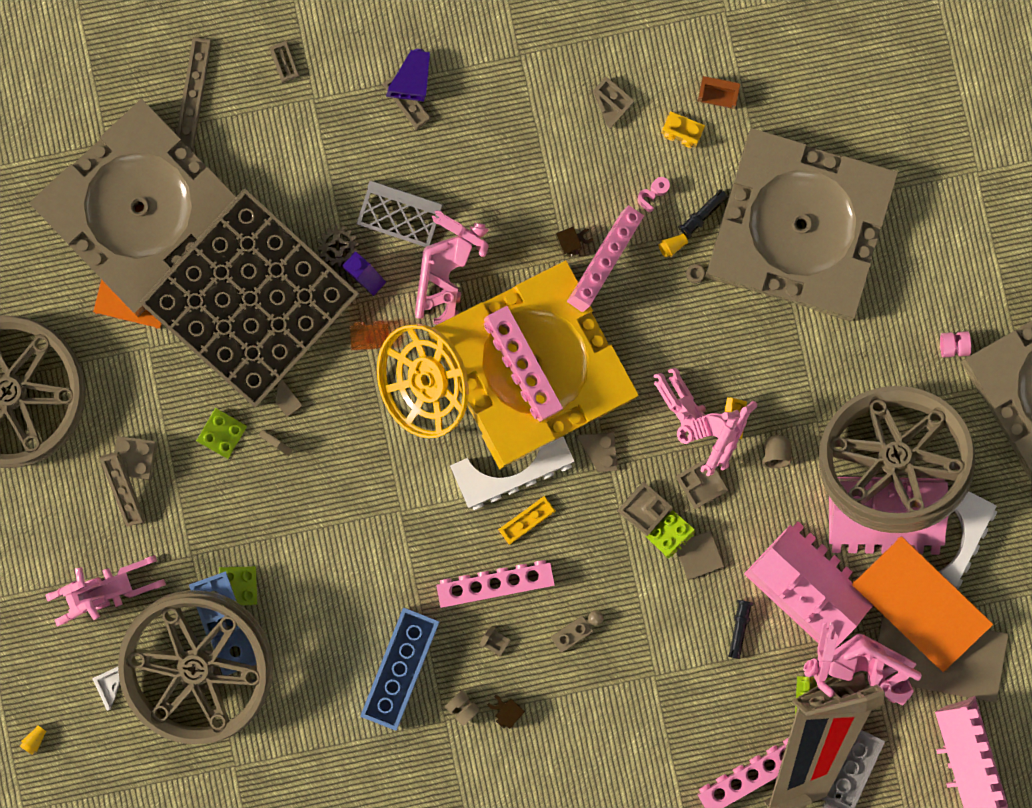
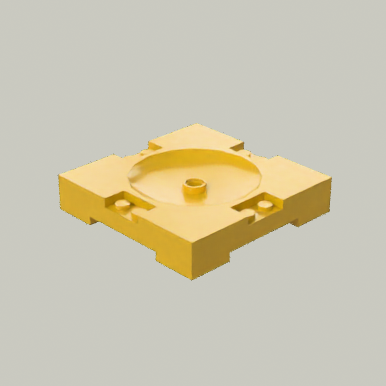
[427,260,639,470]

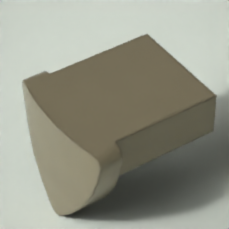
[479,626,510,656]

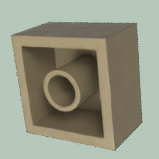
[114,436,158,481]

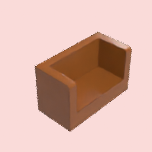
[697,76,740,109]

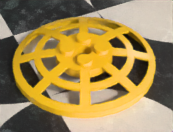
[377,324,469,438]

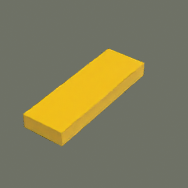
[498,496,556,545]

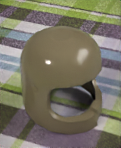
[762,435,792,468]

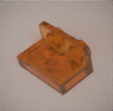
[349,321,389,351]

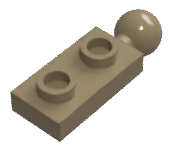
[551,610,604,653]

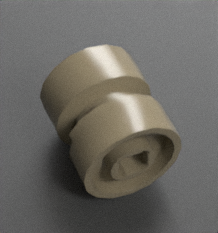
[444,690,481,726]

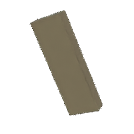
[382,74,431,130]

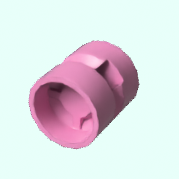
[940,331,971,358]

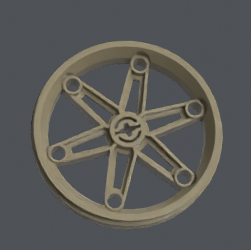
[0,315,86,468]
[819,386,975,533]
[118,590,273,744]

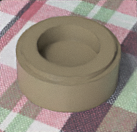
[686,264,705,284]

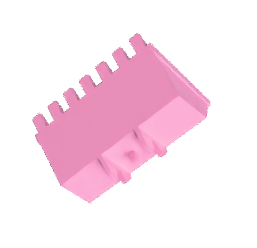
[829,477,948,555]
[744,521,873,648]
[935,696,1009,808]

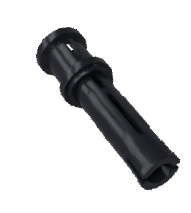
[678,189,728,239]
[728,599,754,659]

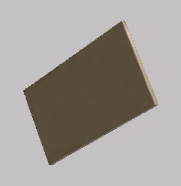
[878,614,1009,703]

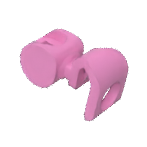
[637,177,670,212]

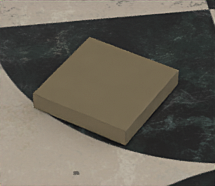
[677,531,724,580]

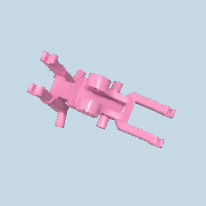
[654,368,757,476]
[46,555,166,627]

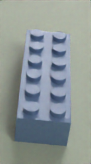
[360,607,440,731]

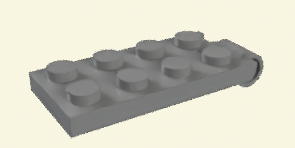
[821,730,885,808]

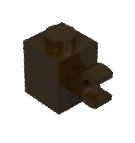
[555,226,593,258]
[487,695,525,729]

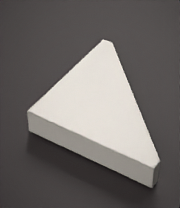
[92,667,120,711]

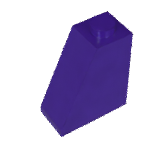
[386,49,430,102]
[343,251,387,296]

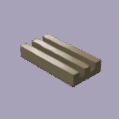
[269,41,300,83]

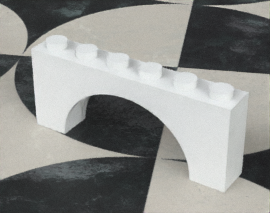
[450,437,574,510]
[939,485,997,589]

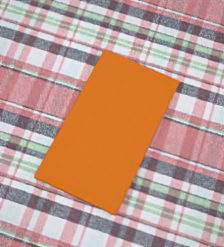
[852,536,993,672]

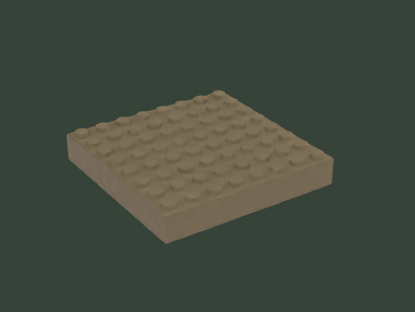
[139,189,359,407]

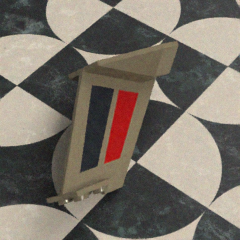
[763,671,885,808]

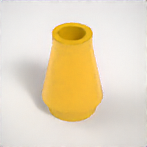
[658,233,688,258]
[20,725,47,755]

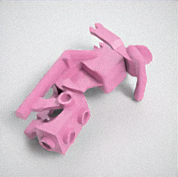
[415,210,489,325]
[804,622,922,706]

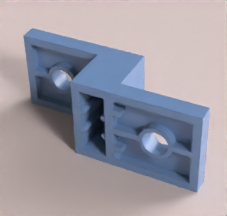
[189,572,257,675]

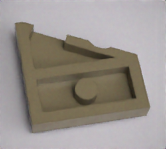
[593,77,634,129]
[577,432,617,472]

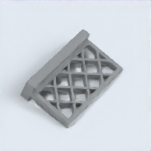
[357,181,444,247]

